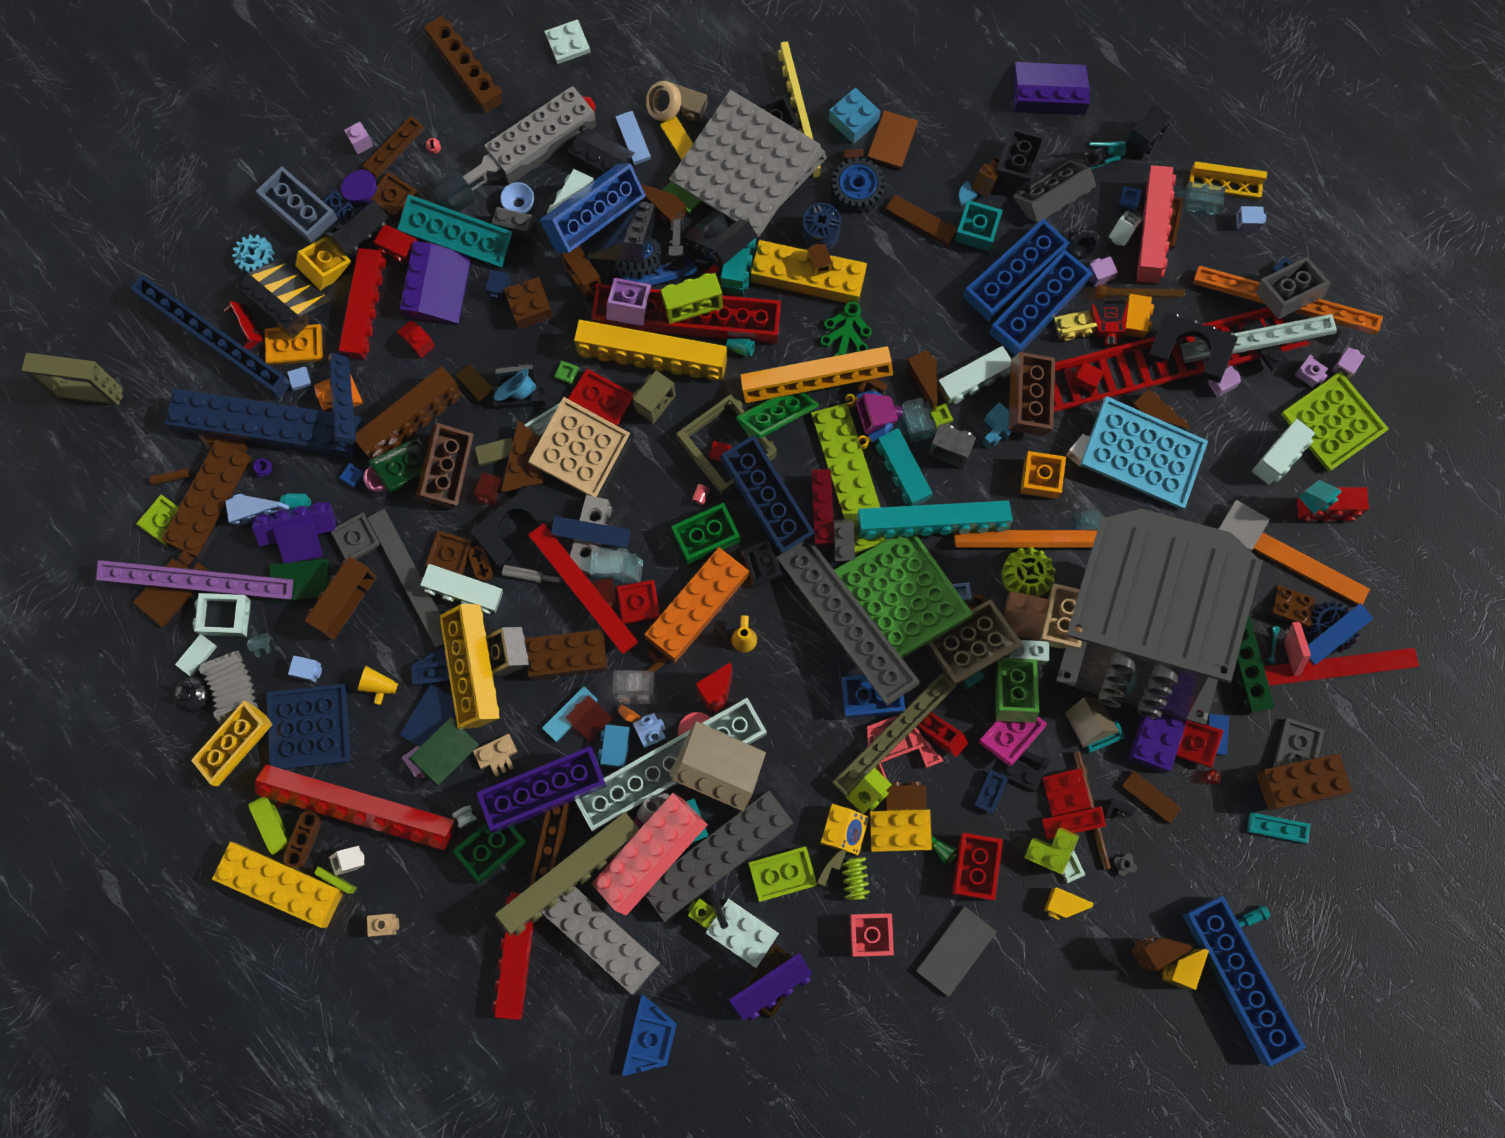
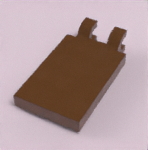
[133,551,208,627]

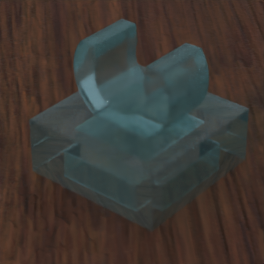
[247,632,270,657]

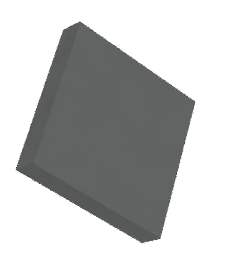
[330,512,382,560]

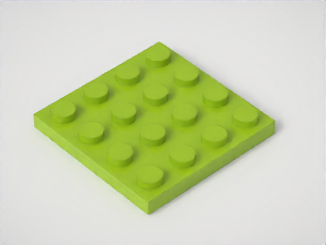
[1281,371,1389,472]

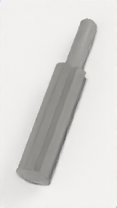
[502,565,561,583]

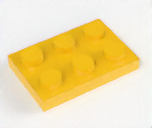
[870,810,932,852]

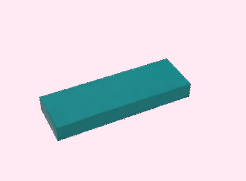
[1247,812,1311,844]

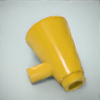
[731,616,757,653]
[357,666,398,705]

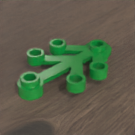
[820,302,872,356]

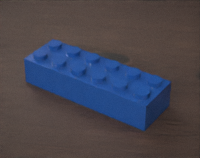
[540,163,646,253]
[963,218,1070,322]
[989,249,1093,356]

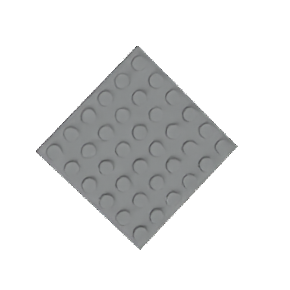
[669,90,821,237]

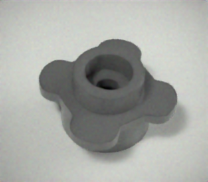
[1114,853,1137,876]

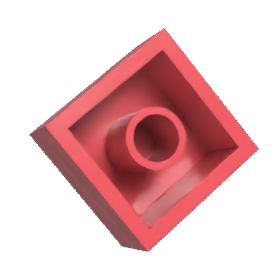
[850,913,894,957]

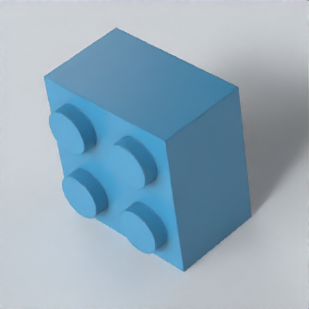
[829,88,880,144]

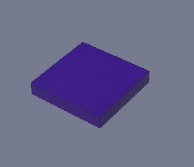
[273,521,323,563]

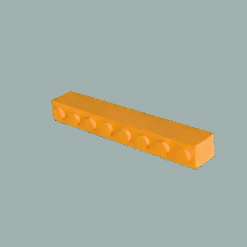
[740,346,893,403]

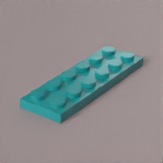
[397,194,514,267]

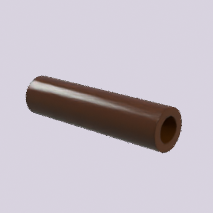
[149,468,190,485]

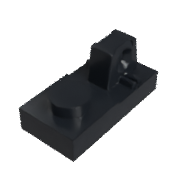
[495,363,536,387]

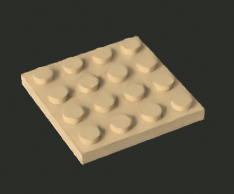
[528,397,630,497]

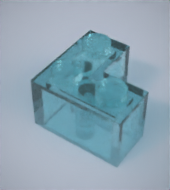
[589,548,643,583]

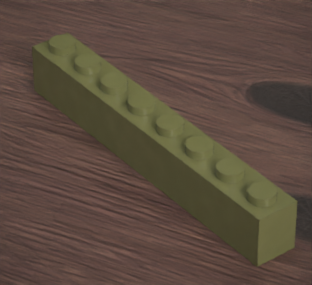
[495,812,640,937]

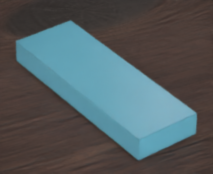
[542,687,598,742]

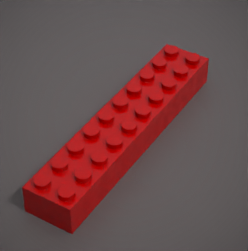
[592,284,781,344]

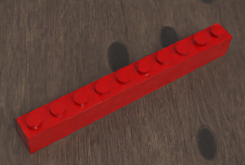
[255,765,455,850]

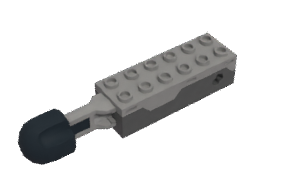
[434,86,596,212]

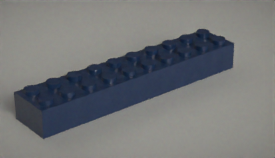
[165,388,365,459]

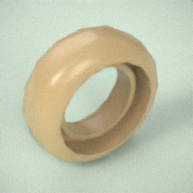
[646,81,681,122]

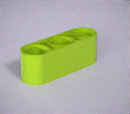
[249,797,290,855]

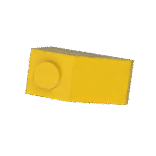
[1044,887,1094,920]

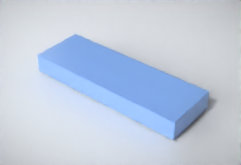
[615,111,651,165]

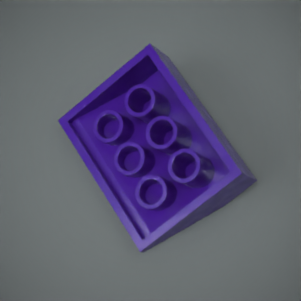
[1014,62,1090,115]
[400,241,472,325]
[729,953,812,1021]

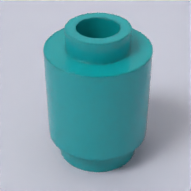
[280,493,311,511]

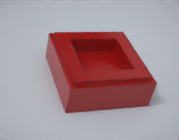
[709,441,732,463]

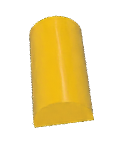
[191,700,272,786]

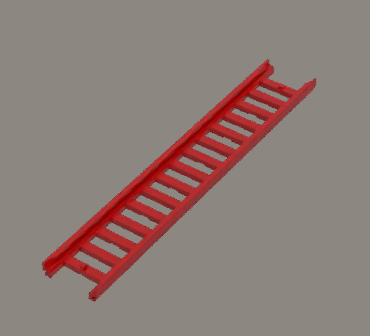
[1054,307,1310,413]

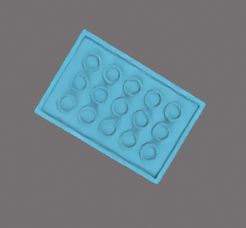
[1080,396,1208,510]

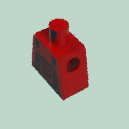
[1090,304,1128,348]

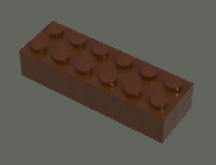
[355,366,462,460]

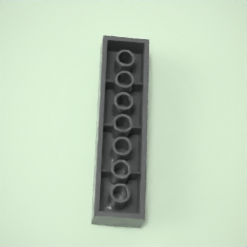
[645,791,794,922]

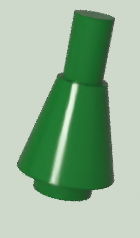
[931,835,958,864]

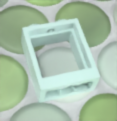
[193,593,251,637]

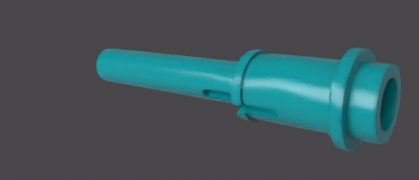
[1237,905,1270,927]

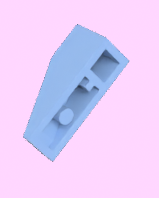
[226,494,289,526]

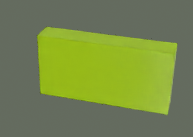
[314,867,357,894]

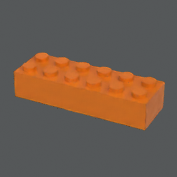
[645,547,749,663]

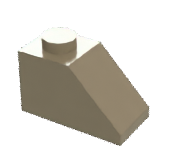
[675,84,708,122]

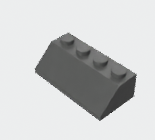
[1012,160,1096,223]

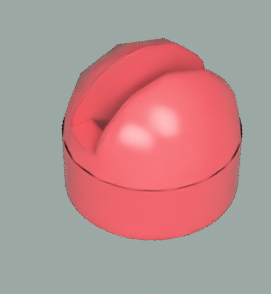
[426,138,441,154]

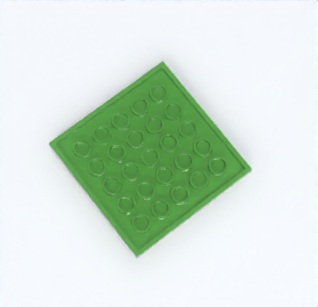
[834,535,973,658]

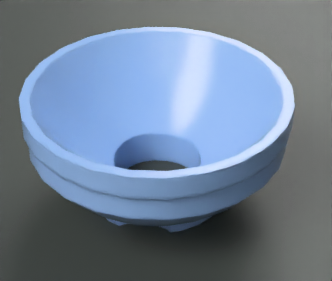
[501,182,534,214]

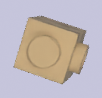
[367,914,399,937]

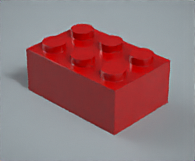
[1297,487,1369,523]
[952,833,1003,901]

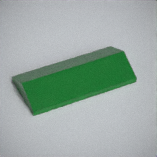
[736,392,819,438]

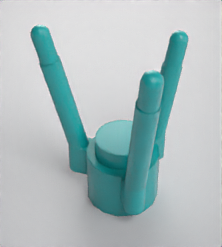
[1089,141,1126,170]

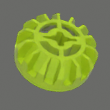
[1002,547,1055,597]

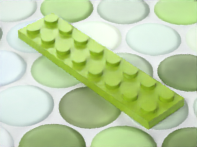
[811,403,889,553]

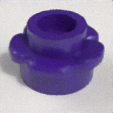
[253,459,272,477]

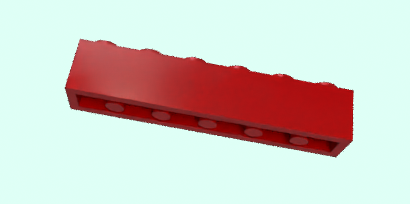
[339,248,386,360]
[492,892,534,1020]

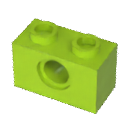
[846,768,892,814]

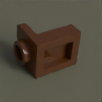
[857,378,887,396]

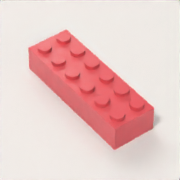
[1136,165,1176,284]
[591,793,708,915]

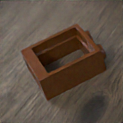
[561,246,601,301]

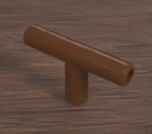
[643,647,670,678]

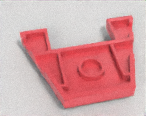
[867,714,943,779]

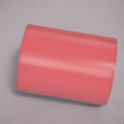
[692,484,710,505]

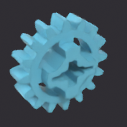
[232,235,274,273]

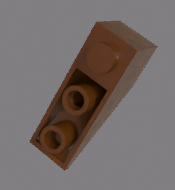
[640,184,687,227]
[1131,389,1190,431]

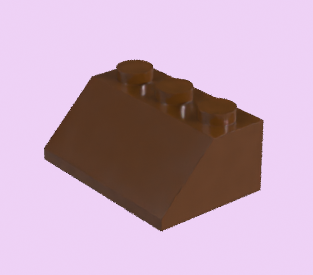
[1130,936,1193,971]

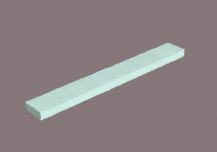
[1180,314,1337,363]

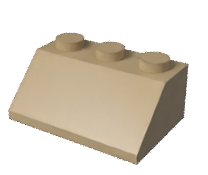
[1039,583,1082,649]

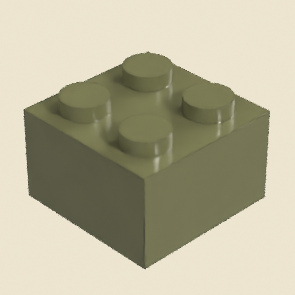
[633,370,676,424]

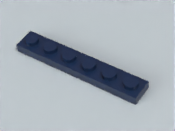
[328,353,356,444]

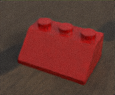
[696,663,733,713]

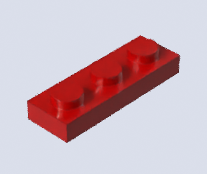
[1042,806,1106,839]

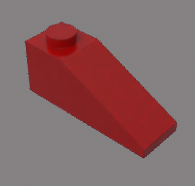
[916,712,968,757]

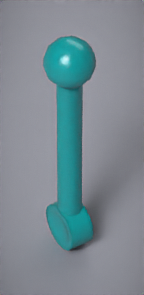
[1268,626,1280,665]

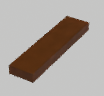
[362,116,425,179]
[886,194,958,246]

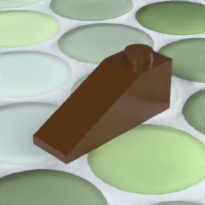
[907,350,937,412]

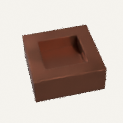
[843,149,863,161]

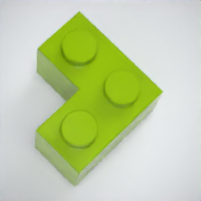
[1024,828,1079,875]

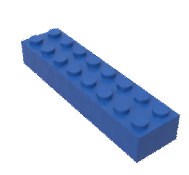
[1182,896,1306,1067]

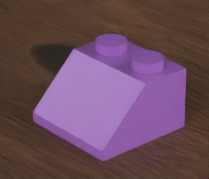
[606,278,651,326]

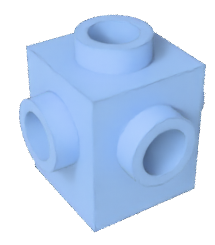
[633,713,666,748]

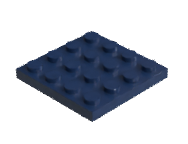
[266,684,351,770]

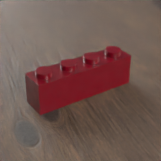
[811,469,834,549]

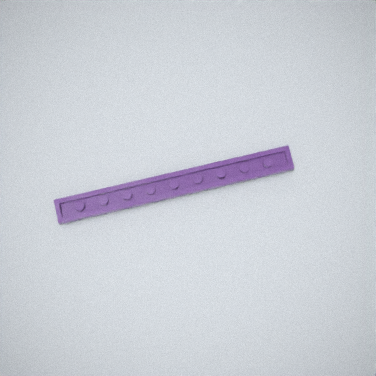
[96,560,293,599]

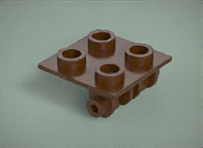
[1269,585,1315,629]

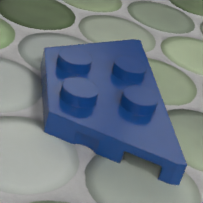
[622,995,677,1076]

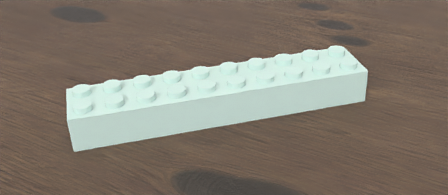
[575,698,767,832]

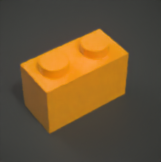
[1124,294,1154,338]

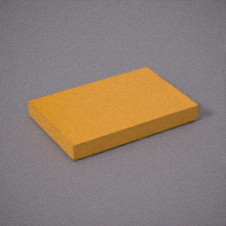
[265,324,323,365]

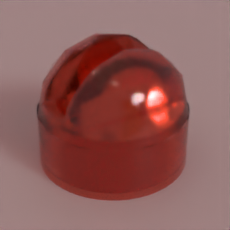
[1204,769,1221,785]

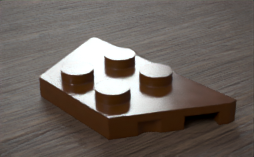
[501,421,545,493]

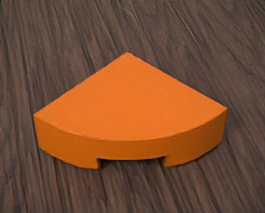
[618,705,642,723]

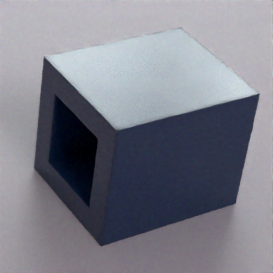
[485,270,511,301]

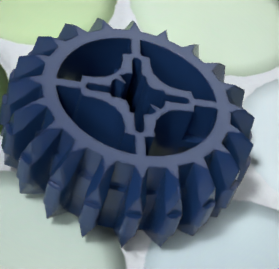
[1306,601,1360,653]

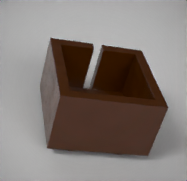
[504,277,553,330]

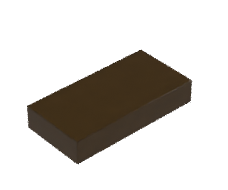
[456,363,493,403]

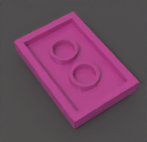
[979,717,1047,767]

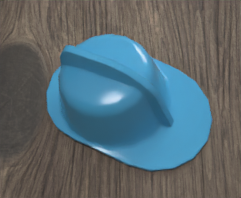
[494,368,536,401]

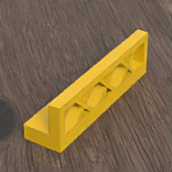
[1188,162,1267,200]

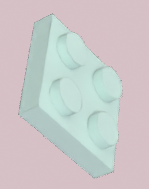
[545,19,591,64]

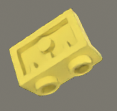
[1053,310,1097,341]

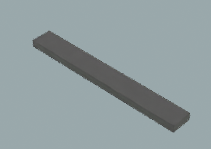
[367,509,444,649]

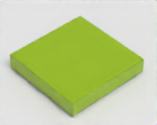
[136,495,179,547]

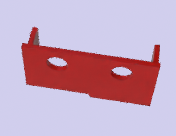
[224,301,265,349]

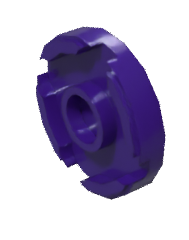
[341,170,377,204]

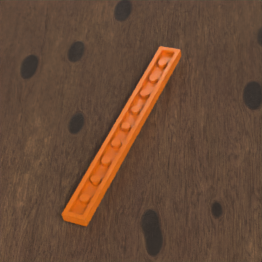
[1193,266,1383,335]

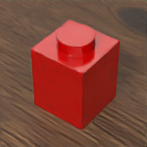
[1073,362,1104,394]

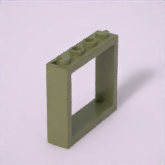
[22,353,123,406]
[677,394,777,496]

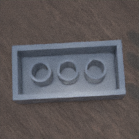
[256,167,339,244]

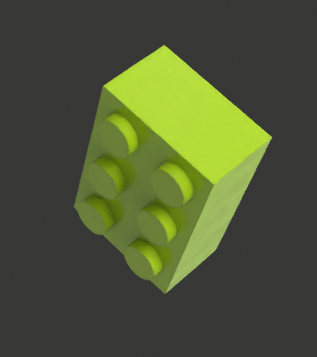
[661,273,723,324]

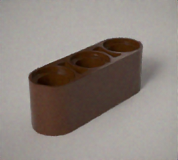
[283,811,322,869]

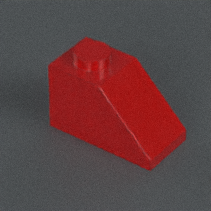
[397,320,435,358]

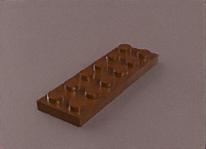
[161,440,252,558]

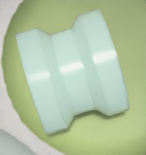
[452,805,477,829]

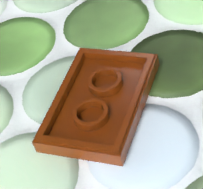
[867,110,918,170]

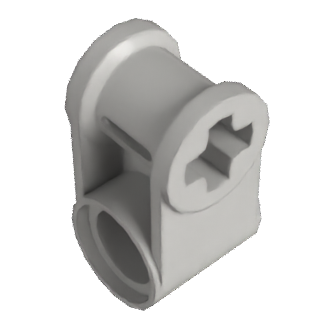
[637,793,670,823]

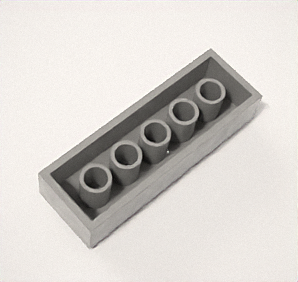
[541,886,660,995]

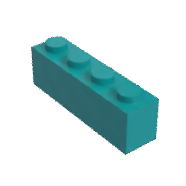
[876,428,933,506]

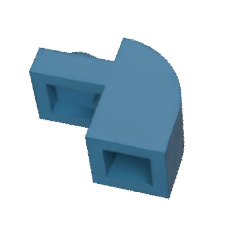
[982,402,1011,449]

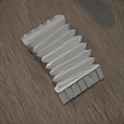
[199,650,258,725]

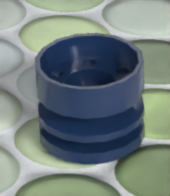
[802,203,841,250]

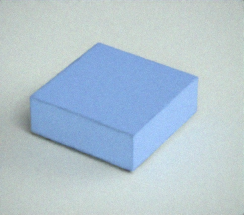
[287,367,312,391]

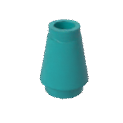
[726,338,755,357]

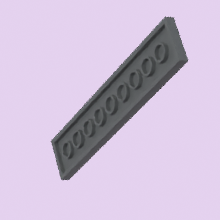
[777,537,919,706]

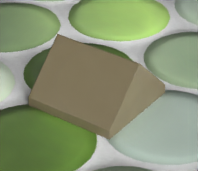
[1065,697,1119,747]

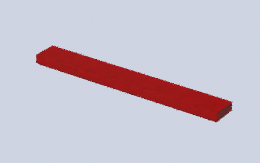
[529,523,638,654]
[1264,648,1419,686]

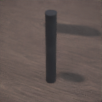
[707,888,728,929]

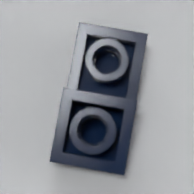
[323,190,354,220]

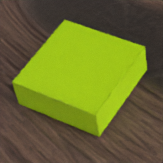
[928,403,953,429]

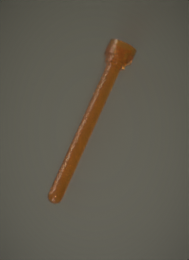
[1096,284,1185,299]

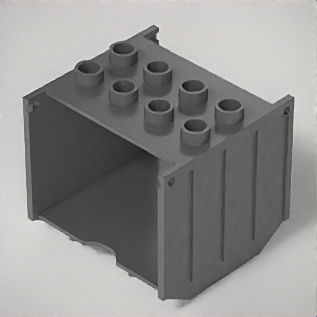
[1056,509,1263,726]

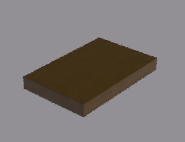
[740,943,793,1018]

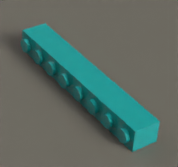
[856,501,1013,539]

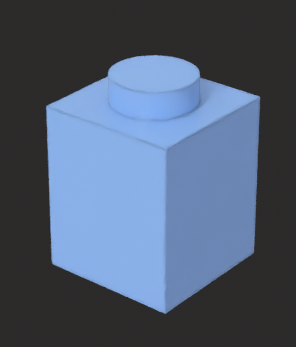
[1236,206,1266,231]
[288,656,322,683]

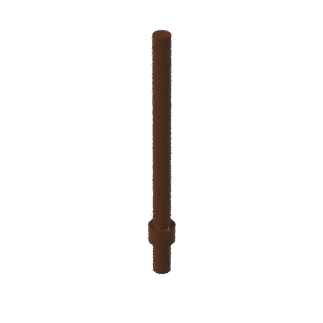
[1073,751,1111,870]

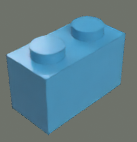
[598,725,631,768]

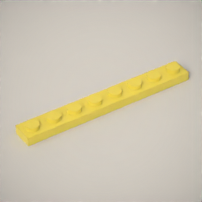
[778,41,821,178]

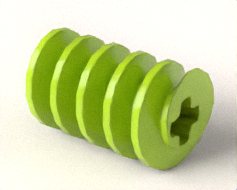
[841,858,870,901]

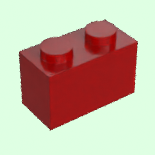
[374,224,418,265]

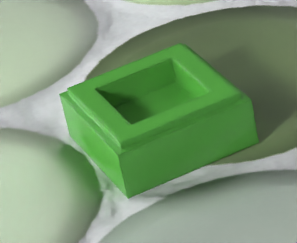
[554,361,579,385]

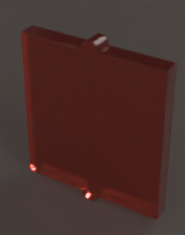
[565,694,613,742]

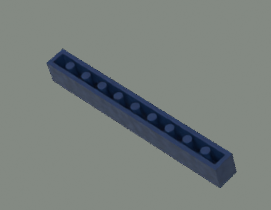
[130,275,291,399]

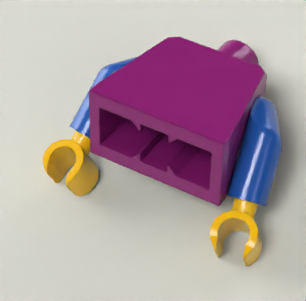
[845,390,903,449]

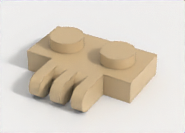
[473,734,518,777]

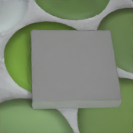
[1219,500,1270,551]

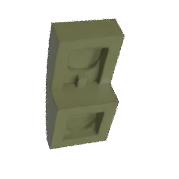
[817,849,846,887]

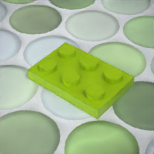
[749,846,817,902]

